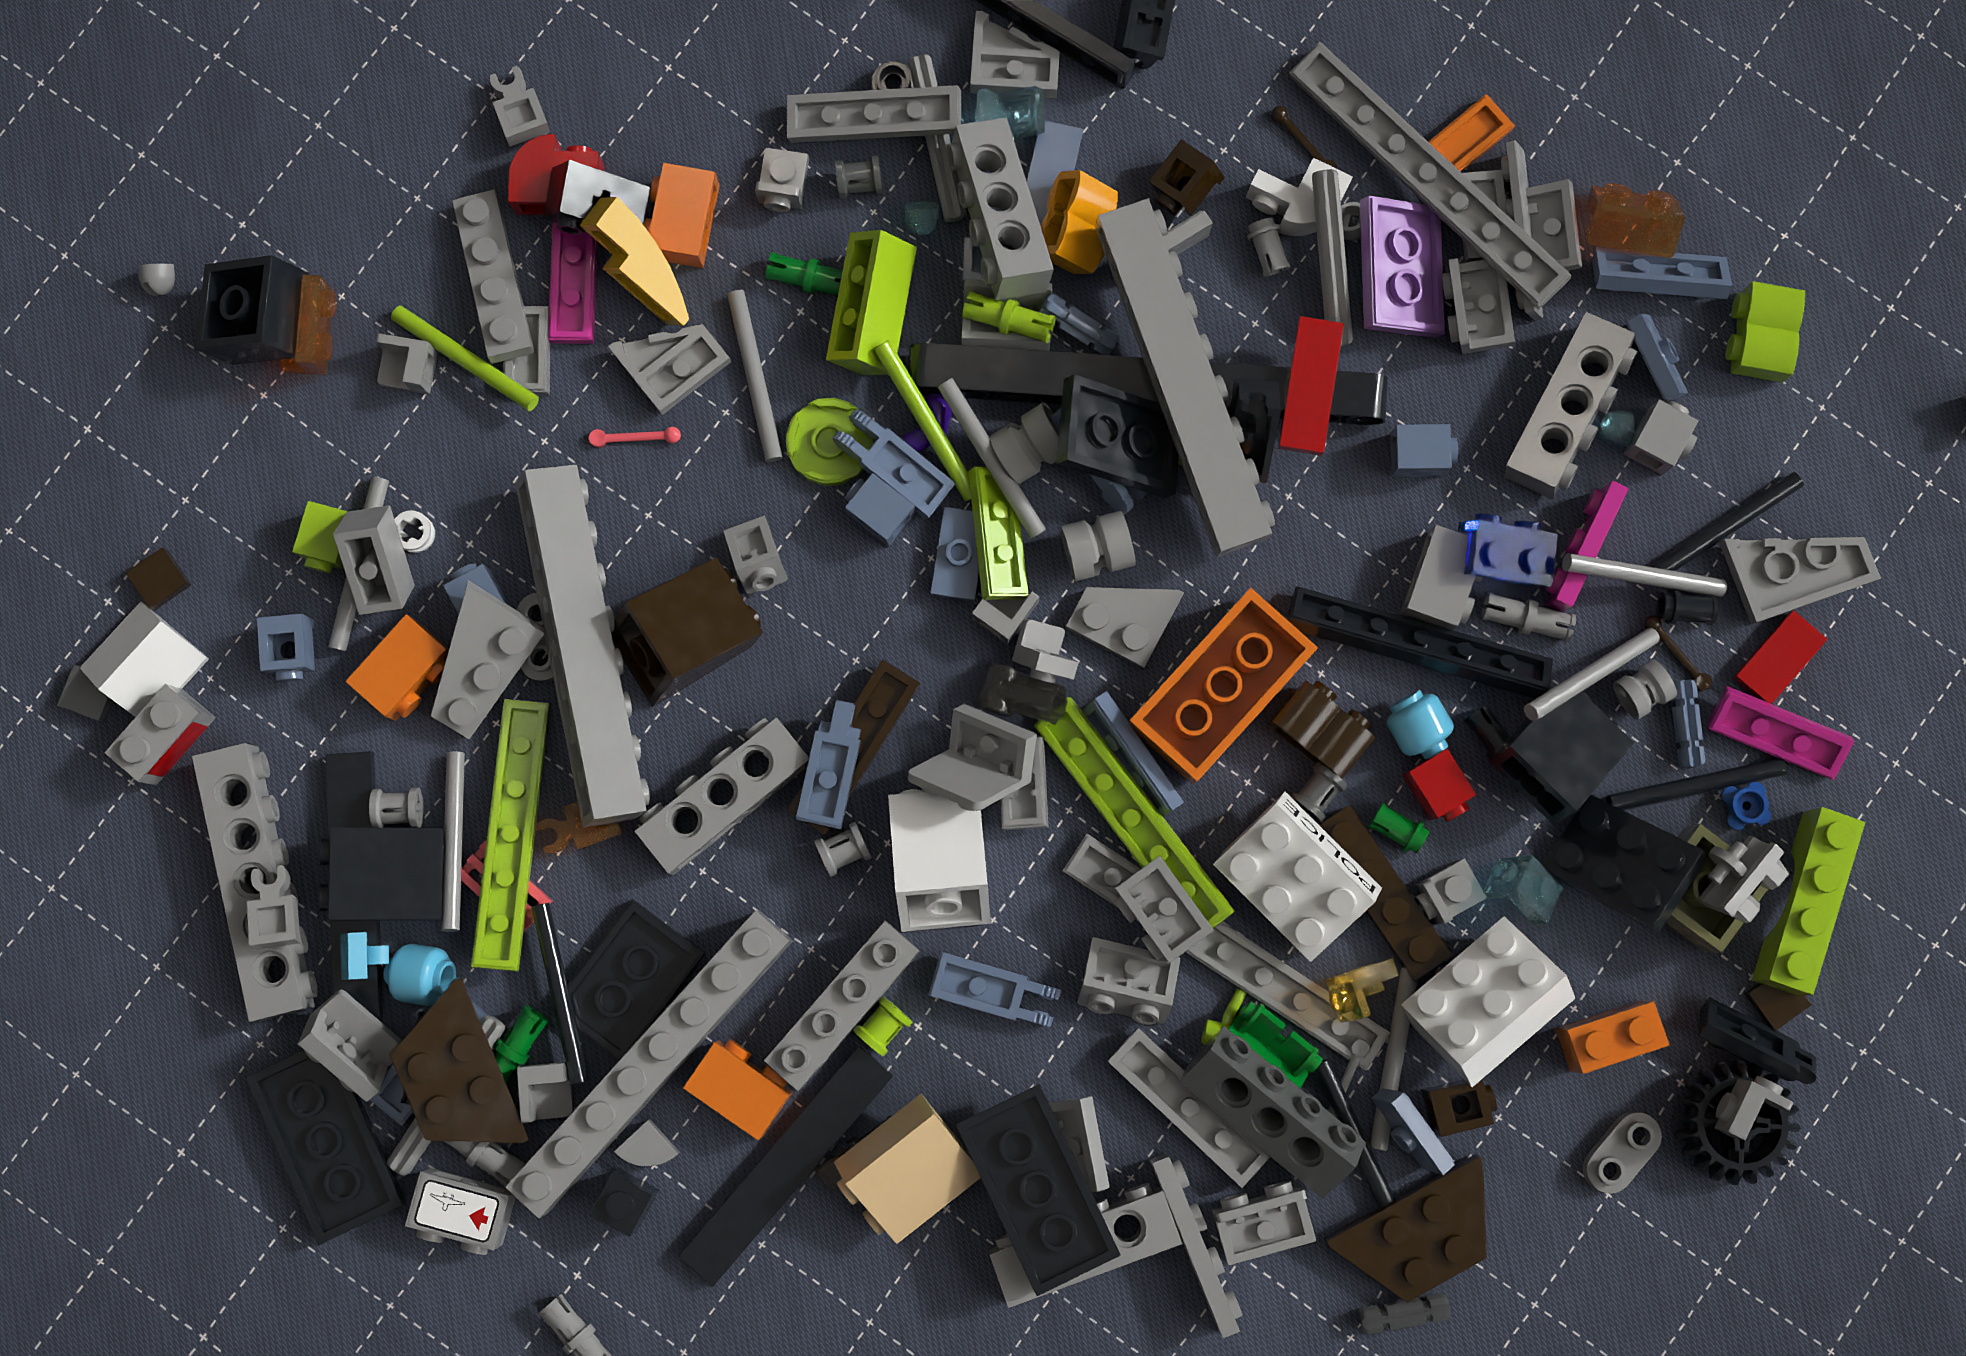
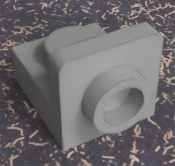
[755,148,809,212]
[723,516,788,594]
[1415,858,1487,924]

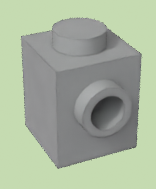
[1623,399,1699,475]

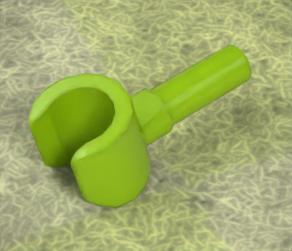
[1201,988,1247,1044]

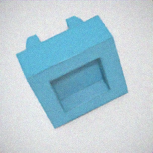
[340,932,389,980]

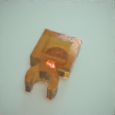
[535,802,622,854]

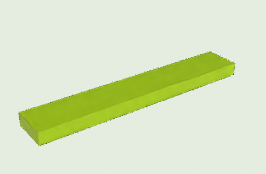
[1034,697,1235,928]
[471,699,550,972]

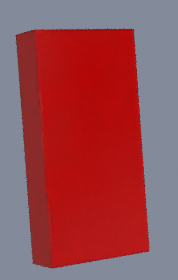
[1732,610,1828,704]

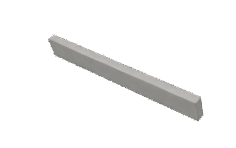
[1289,42,1571,310]
[1062,834,1390,1071]

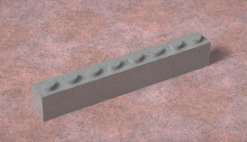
[1095,198,1275,558]
[515,465,650,828]
[505,910,793,1218]

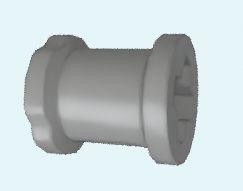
[369,788,424,828]
[814,822,872,877]

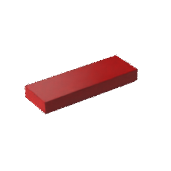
[1278,316,1344,456]

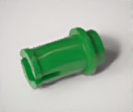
[1368,803,1430,854]

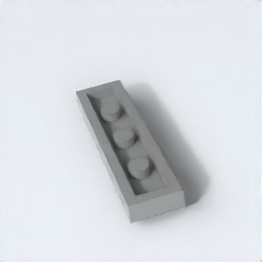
[787,85,961,143]
[452,189,535,364]
[1107,1027,1270,1188]
[1149,1153,1243,1339]

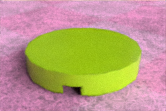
[786,397,873,486]

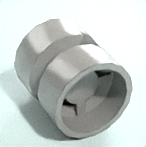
[990,402,1059,484]
[1060,511,1136,582]

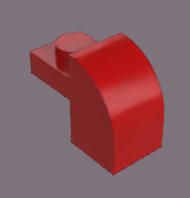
[508,134,604,215]

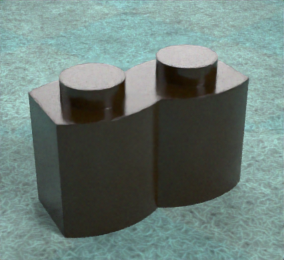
[1268,680,1376,779]

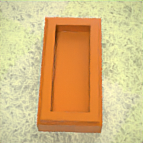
[1429,94,1515,173]

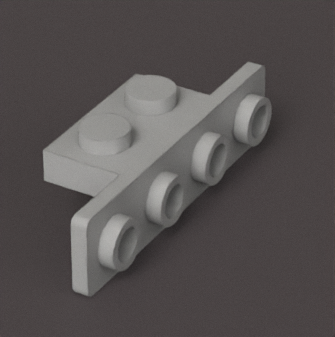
[1501,140,1582,320]

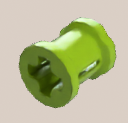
[853,995,913,1057]

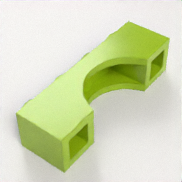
[1752,807,1865,996]

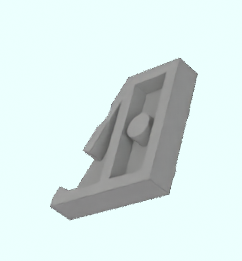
[970,11,1060,99]
[608,324,731,415]
[1065,587,1184,669]

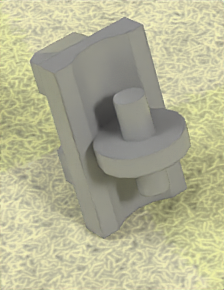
[1698,835,1789,923]

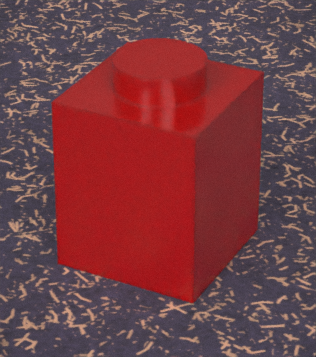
[1402,748,1477,823]

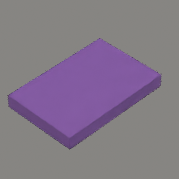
[1360,196,1445,338]

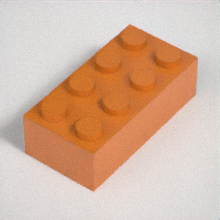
[1129,587,1318,785]

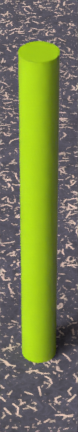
[391,305,539,411]
[874,340,971,501]

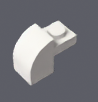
[1246,158,1353,236]

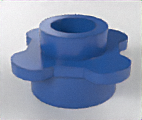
[1721,782,1771,830]

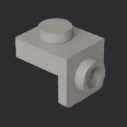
[1012,619,1079,683]
[1715,1076,1794,1140]

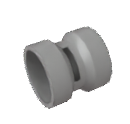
[1613,659,1677,720]

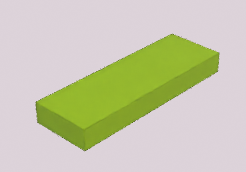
[968,467,1029,600]

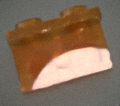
[1586,183,1685,258]
[281,275,337,375]

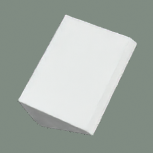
[80,602,209,717]

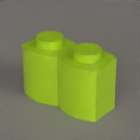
[1725,281,1805,383]

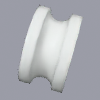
[394,511,435,553]

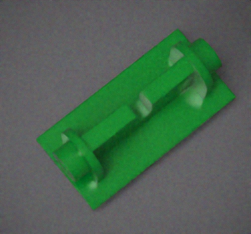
[1228,1001,1323,1088]

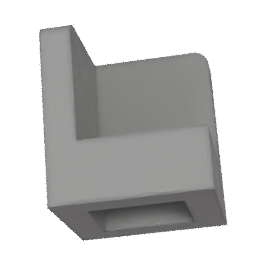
[376,333,438,395]
[972,591,1040,645]
[517,1062,574,1123]

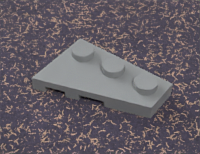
[1719,537,1881,625]
[431,580,545,739]

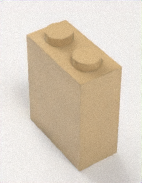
[834,1094,981,1244]

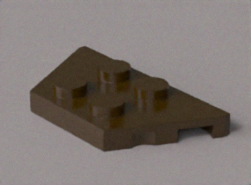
[389,977,529,1143]
[1323,1154,1487,1303]

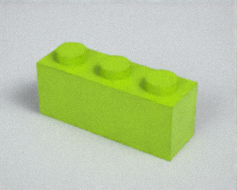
[826,230,917,375]

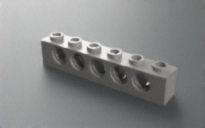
[192,743,318,1022]

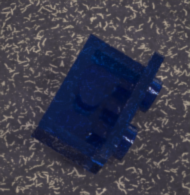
[1458,514,1558,587]

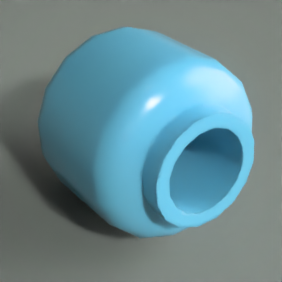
[1386,690,1454,760]
[384,944,456,1006]

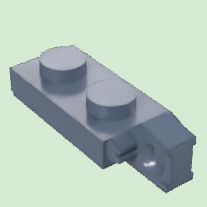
[796,700,861,829]

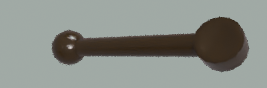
[1271,106,1337,169]
[1644,615,1712,691]

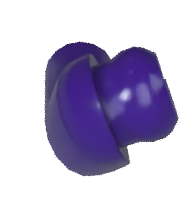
[901,393,953,452]

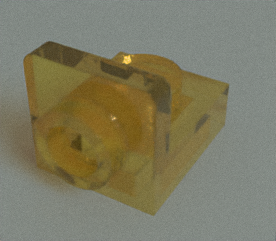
[1326,958,1399,1023]

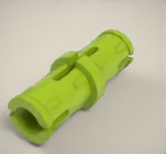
[962,291,1055,344]

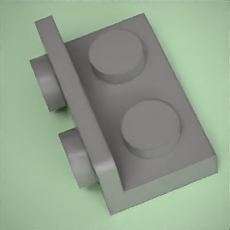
[1114,856,1214,963]
[1077,937,1181,1025]

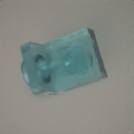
[975,86,1045,140]
[1483,855,1563,925]

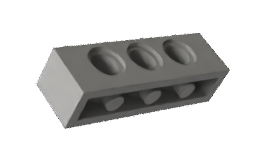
[946,117,1054,300]
[1504,312,1638,500]
[635,717,809,875]
[764,921,920,1091]
[989,1183,1182,1308]

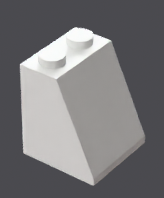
[888,789,991,932]

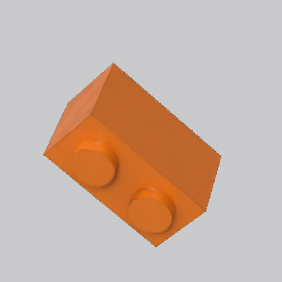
[643,163,720,268]
[345,614,449,721]
[1555,1000,1670,1074]
[683,1039,793,1140]

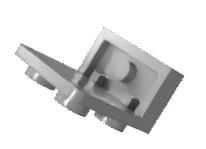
[908,704,1037,811]

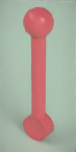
[589,426,681,448]

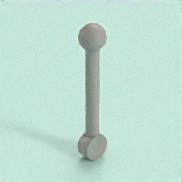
[1327,1038,1370,1118]

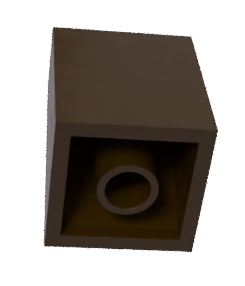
[611,557,763,707]

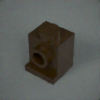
[1149,139,1225,216]
[1421,1079,1497,1137]

